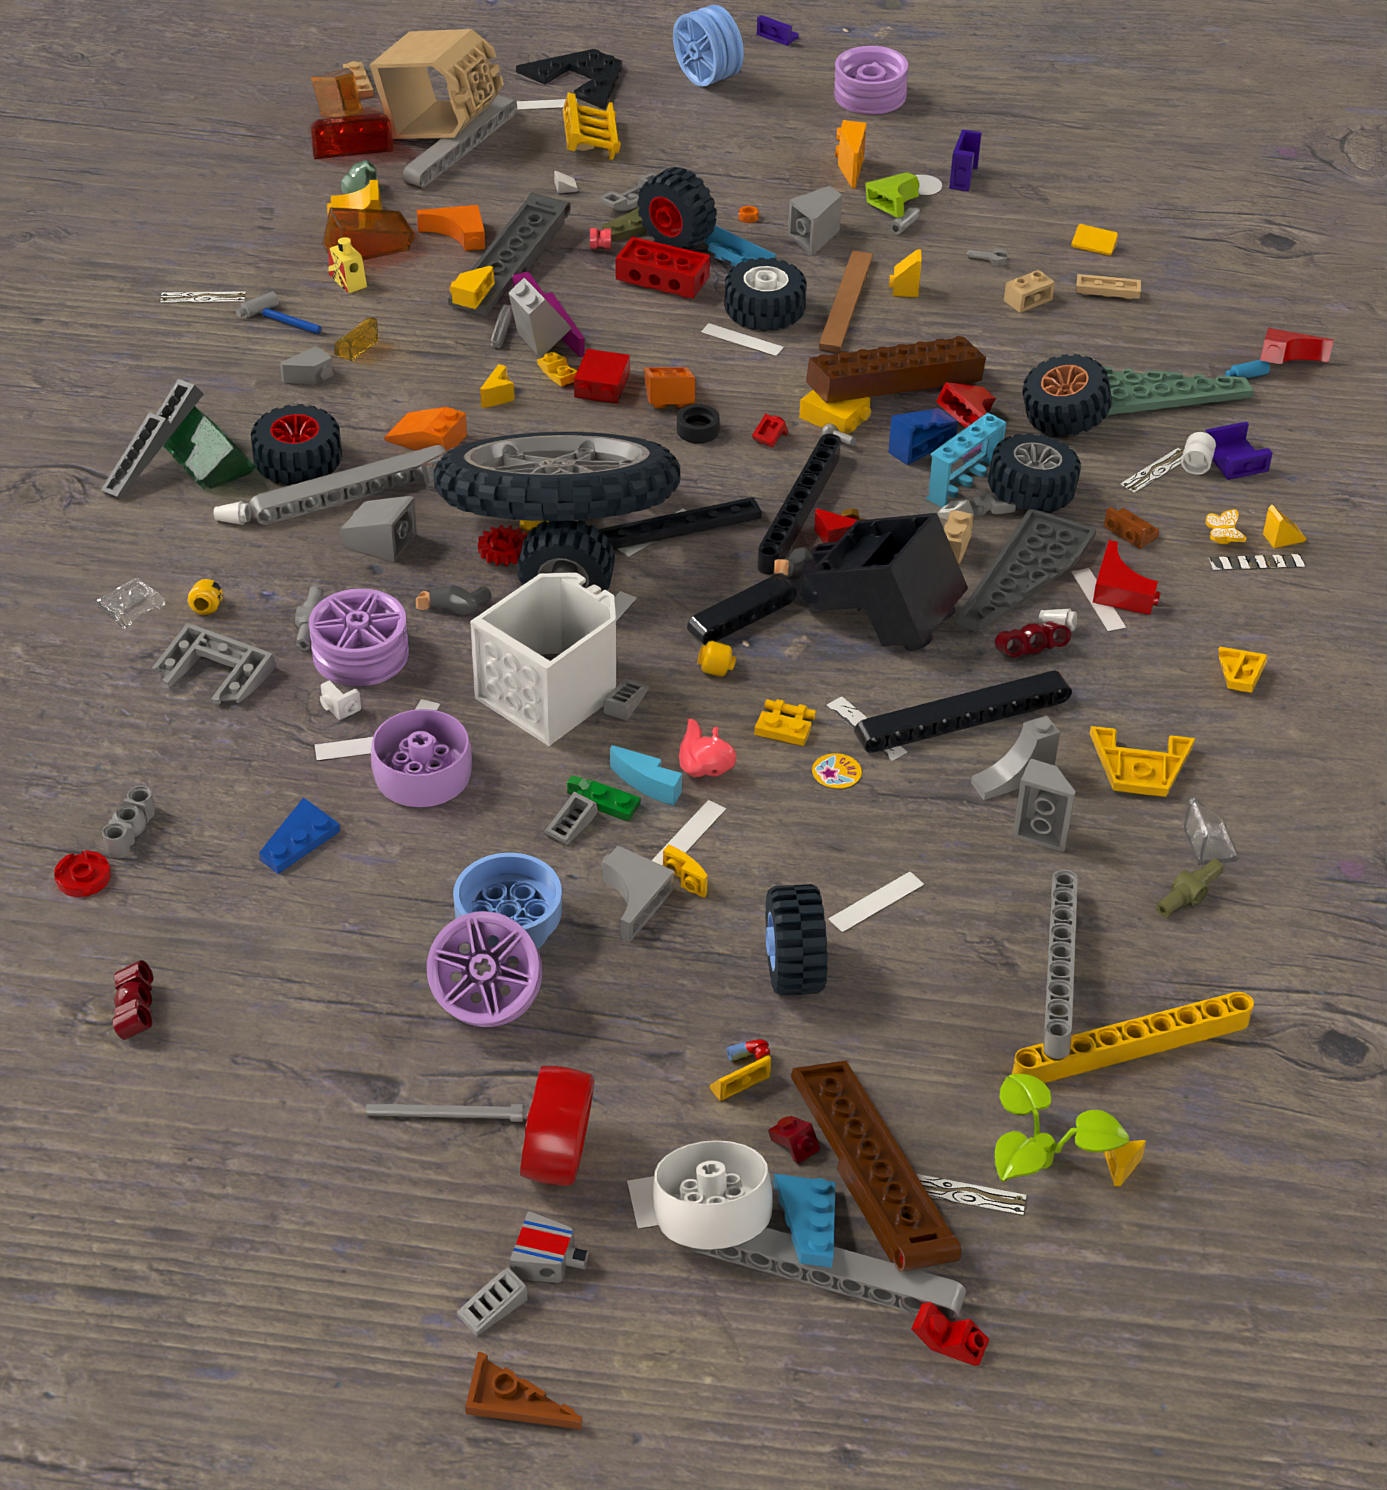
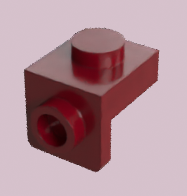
[768,1116,820,1164]

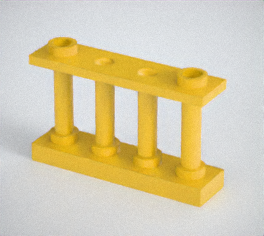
[563,92,621,160]

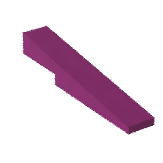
[513,272,585,357]

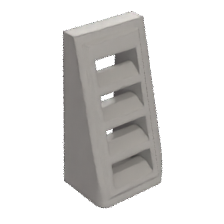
[604,679,649,721]
[544,792,598,846]
[457,1268,528,1336]

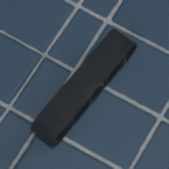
[687,575,797,645]

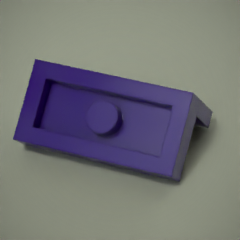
[757,15,799,46]

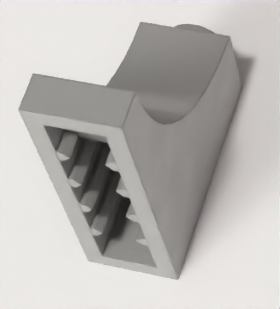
[971,716,1060,800]
[601,846,674,942]

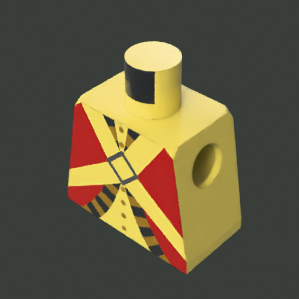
[329,237,367,294]

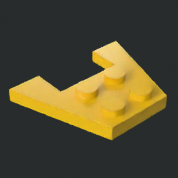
[1089,726,1195,797]

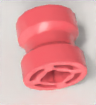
[590,228,612,250]

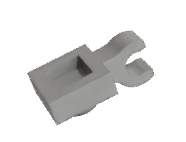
[972,493,1016,516]

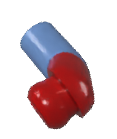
[726,1039,771,1061]

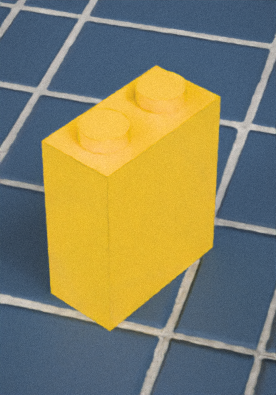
[799,390,871,434]

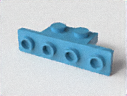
[704,225,776,267]

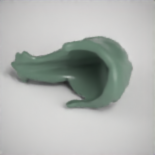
[341,160,384,201]

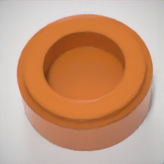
[738,206,759,223]

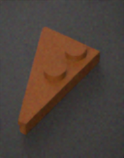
[465,1352,583,1429]

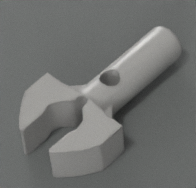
[967,248,1008,267]

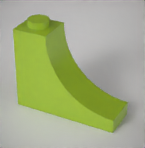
[865,172,920,218]

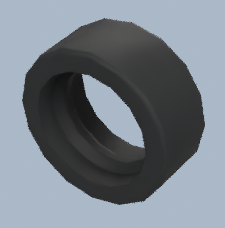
[677,404,720,444]

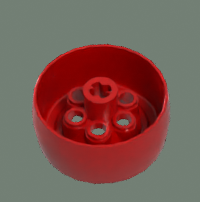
[520,1066,595,1186]

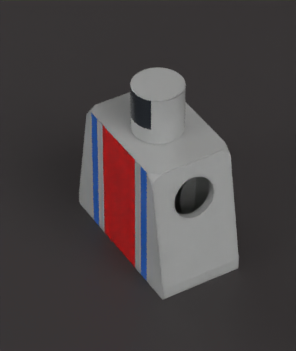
[510,1211,589,1283]

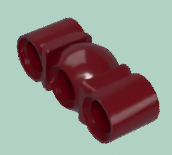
[995,621,1071,657]
[112,960,154,1040]

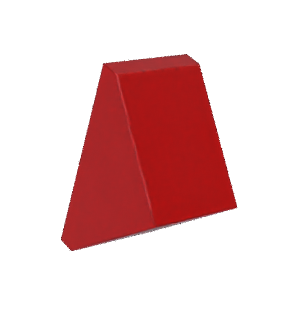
[814,508,857,543]

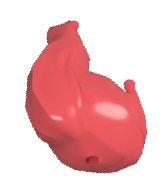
[679,718,737,778]

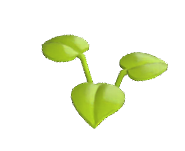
[994,1074,1129,1182]

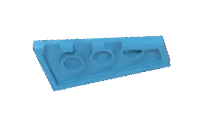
[773,1174,835,1268]

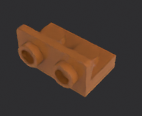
[1104,507,1160,549]

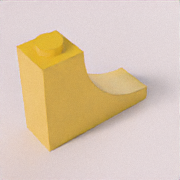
[327,180,382,223]

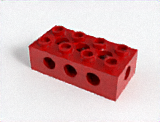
[615,237,710,299]

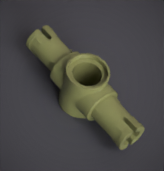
[1156,859,1224,918]

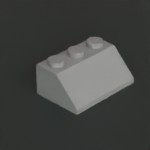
[1012,758,1076,852]

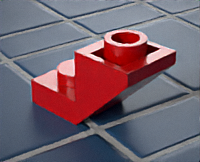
[911,1302,990,1366]

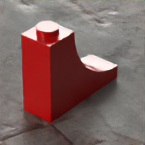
[1260,328,1334,364]
[936,382,996,428]
[1092,540,1161,615]

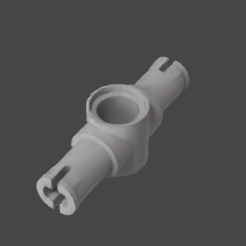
[295,586,324,651]

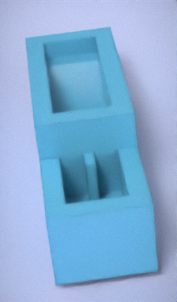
[610,745,682,806]

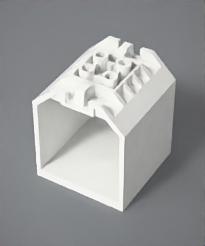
[470,573,616,746]

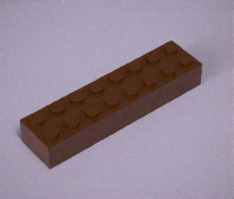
[806,336,986,403]

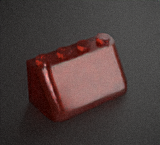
[309,113,393,160]

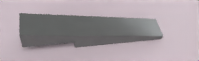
[101,379,204,499]

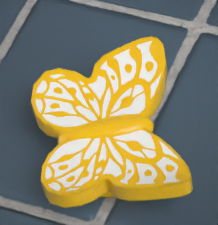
[1205,509,1246,544]

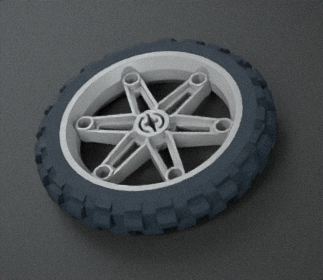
[434,432,681,521]

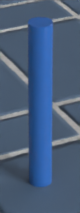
[262,308,322,334]

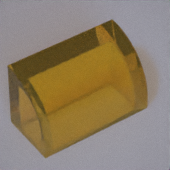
[334,317,379,362]

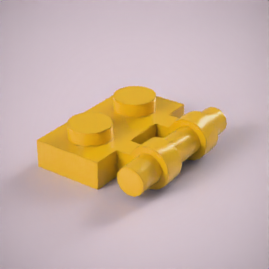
[754,699,817,746]

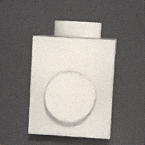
[320,680,361,720]

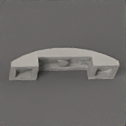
[598,172,657,211]

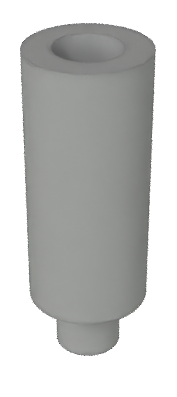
[889,207,920,235]
[236,291,279,318]

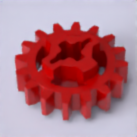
[477,525,527,567]

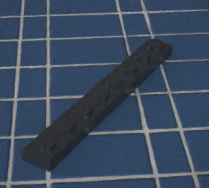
[598,497,762,550]

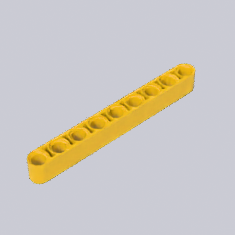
[1012,992,1254,1083]

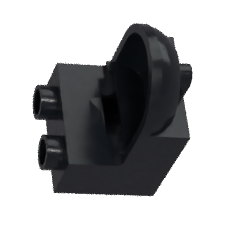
[800,513,968,651]

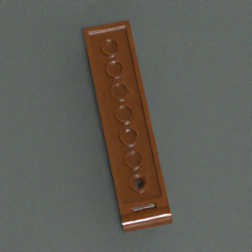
[791,1060,962,1272]

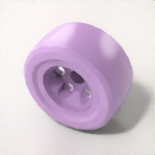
[371,709,472,807]

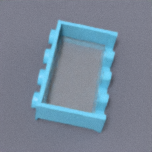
[926,413,1006,508]

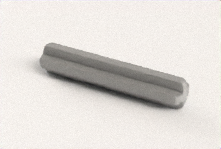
[491,304,513,348]

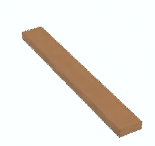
[819,250,873,353]

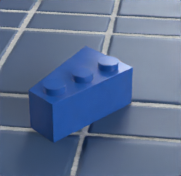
[888,408,958,466]

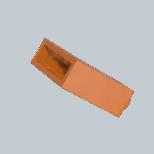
[416,205,485,251]

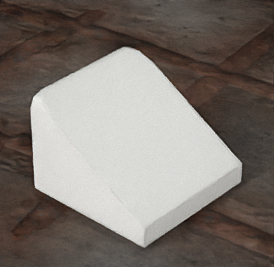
[554,171,578,194]
[938,500,974,520]

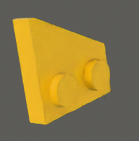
[1218,646,1267,693]

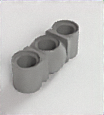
[102,785,155,859]

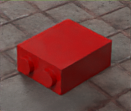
[574,349,630,404]

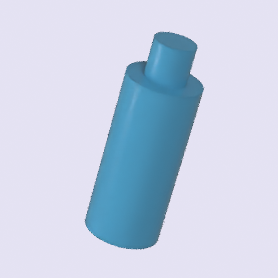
[1225,360,1270,379]

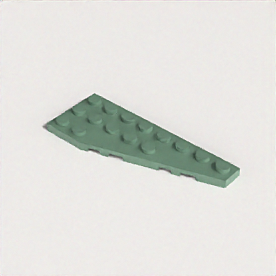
[1104,367,1254,415]

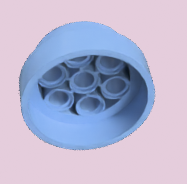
[453,853,562,959]

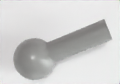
[821,424,857,446]

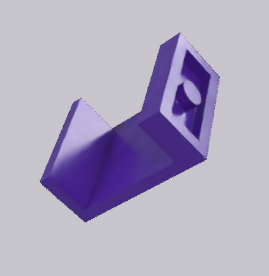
[949,129,982,192]
[1205,421,1273,480]

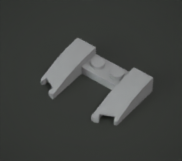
[152,623,276,704]

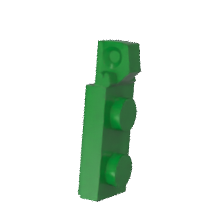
[566,775,641,821]

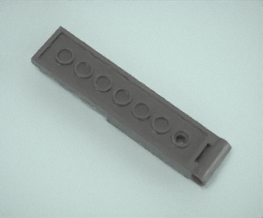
[448,192,571,316]

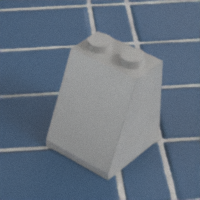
[788,186,842,255]
[509,277,572,358]
[340,496,417,563]

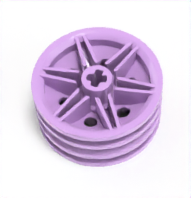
[834,46,908,115]
[309,589,409,686]
[427,911,543,1028]

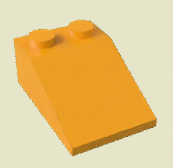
[835,120,867,189]

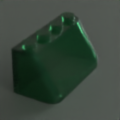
[163,406,257,489]

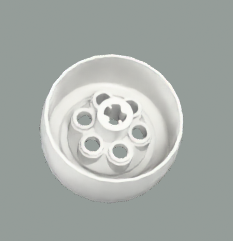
[653,1141,772,1250]

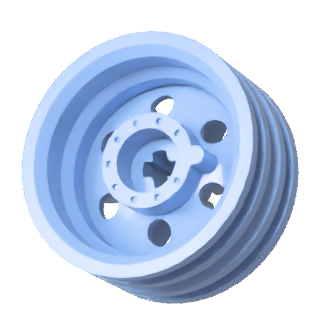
[673,5,744,86]

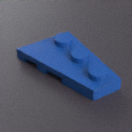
[259,797,340,874]

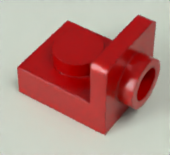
[752,413,788,448]

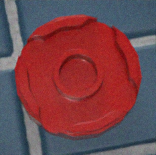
[54,850,111,897]

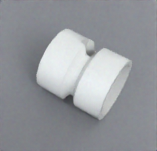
[1181,432,1216,475]

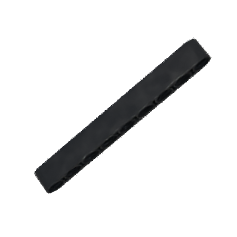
[757,434,841,575]
[854,670,1072,753]

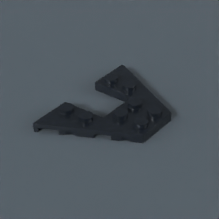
[516,49,622,109]

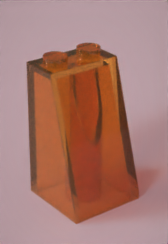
[311,68,363,117]
[322,207,414,260]

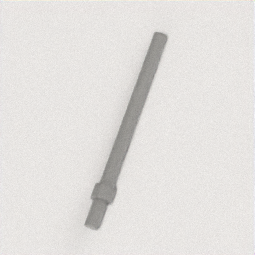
[366,1104,530,1122]

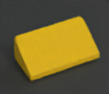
[1071,224,1118,256]
[710,1055,771,1101]

